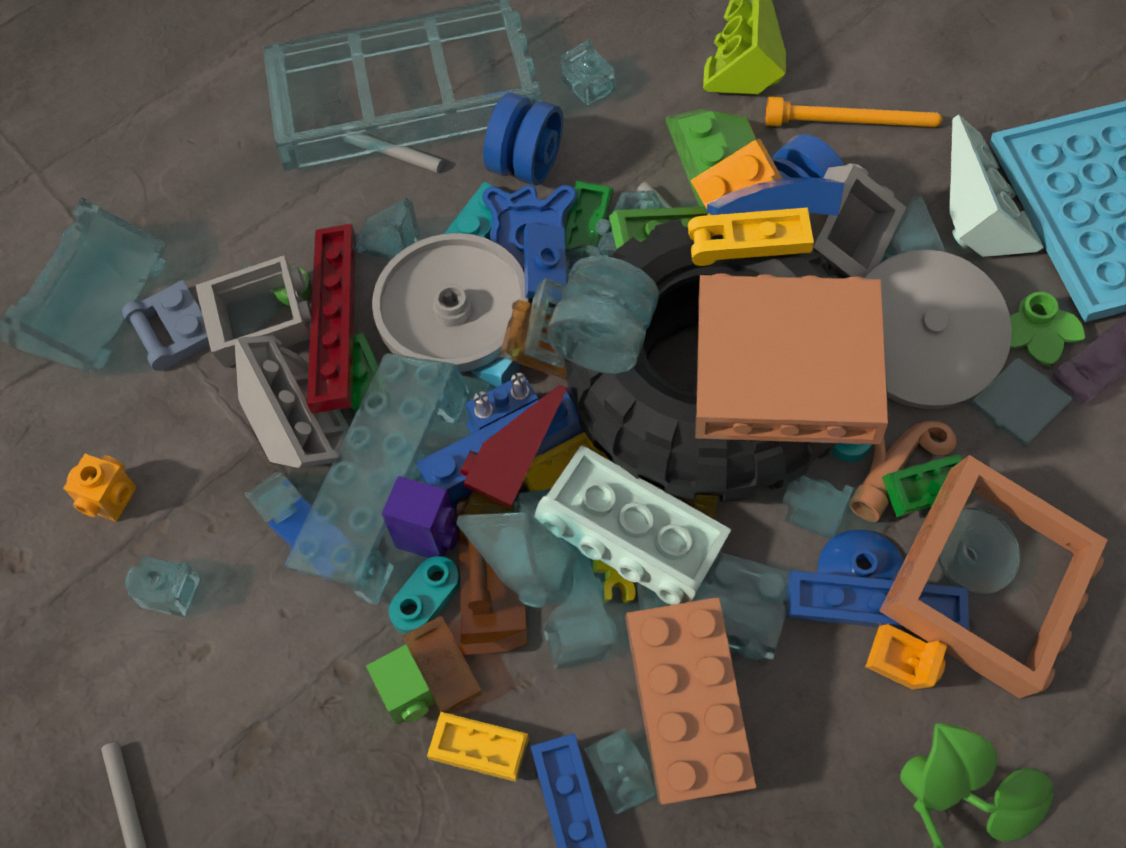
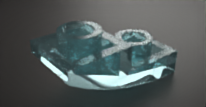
[243,471,302,524]

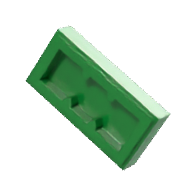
[565,181,614,262]
[882,454,975,517]

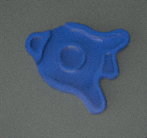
[482,185,578,274]

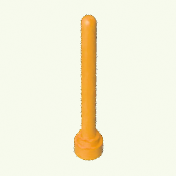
[765,96,942,127]

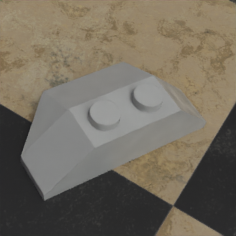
[235,335,351,468]

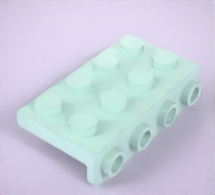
[533,445,731,605]

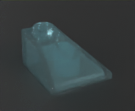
[456,512,577,607]

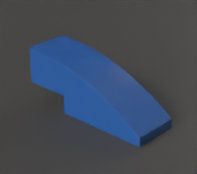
[706,177,845,216]

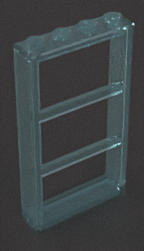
[263,0,542,171]

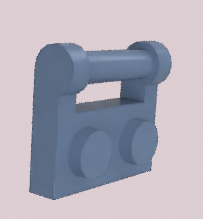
[121,280,210,371]

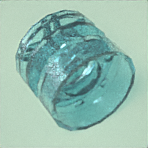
[547,256,660,374]

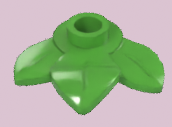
[1010,292,1085,366]

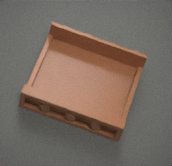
[695,273,888,444]

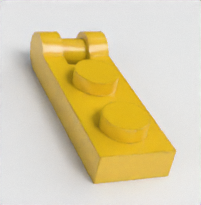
[688,208,814,266]

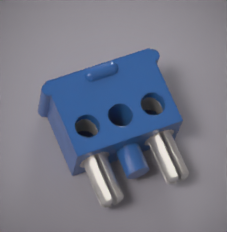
[465,373,538,434]

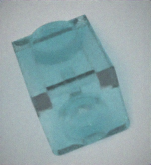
[584,728,656,814]

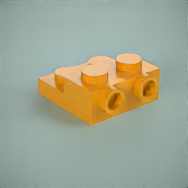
[690,138,783,215]

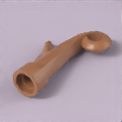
[848,421,957,522]

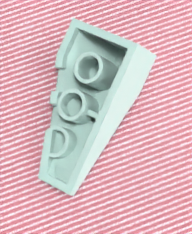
[950,114,1044,257]

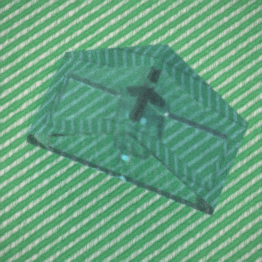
[355,198,420,260]

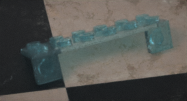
[285,353,471,605]

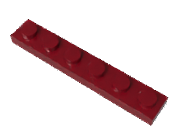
[307,223,356,414]

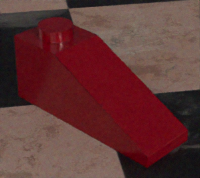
[460,384,567,509]

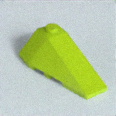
[703,0,786,94]

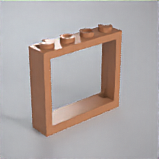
[879,455,1107,699]

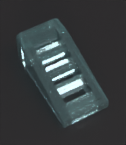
[524,278,581,368]

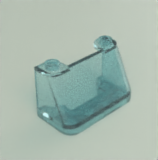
[1,198,168,374]

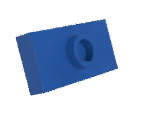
[524,223,567,302]

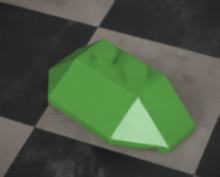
[666,109,756,207]

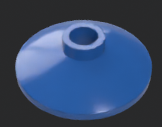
[817,530,904,581]

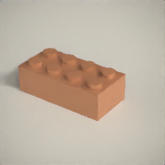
[625,597,756,805]

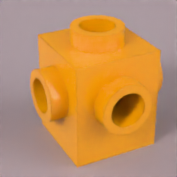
[63,453,137,522]

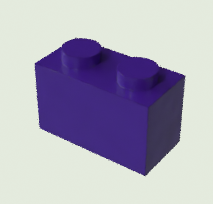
[381,476,460,558]

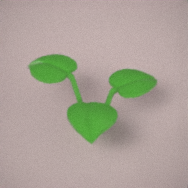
[900,723,1055,848]

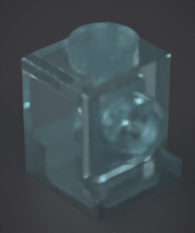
[561,39,615,106]
[782,476,854,540]
[125,556,201,618]

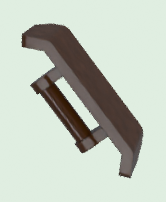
[457,496,528,655]

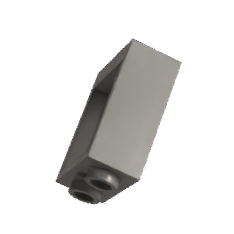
[809,163,906,279]
[195,255,311,368]

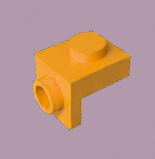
[865,624,947,690]

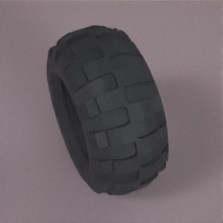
[564,215,838,502]

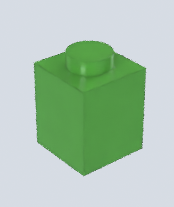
[366,645,436,724]

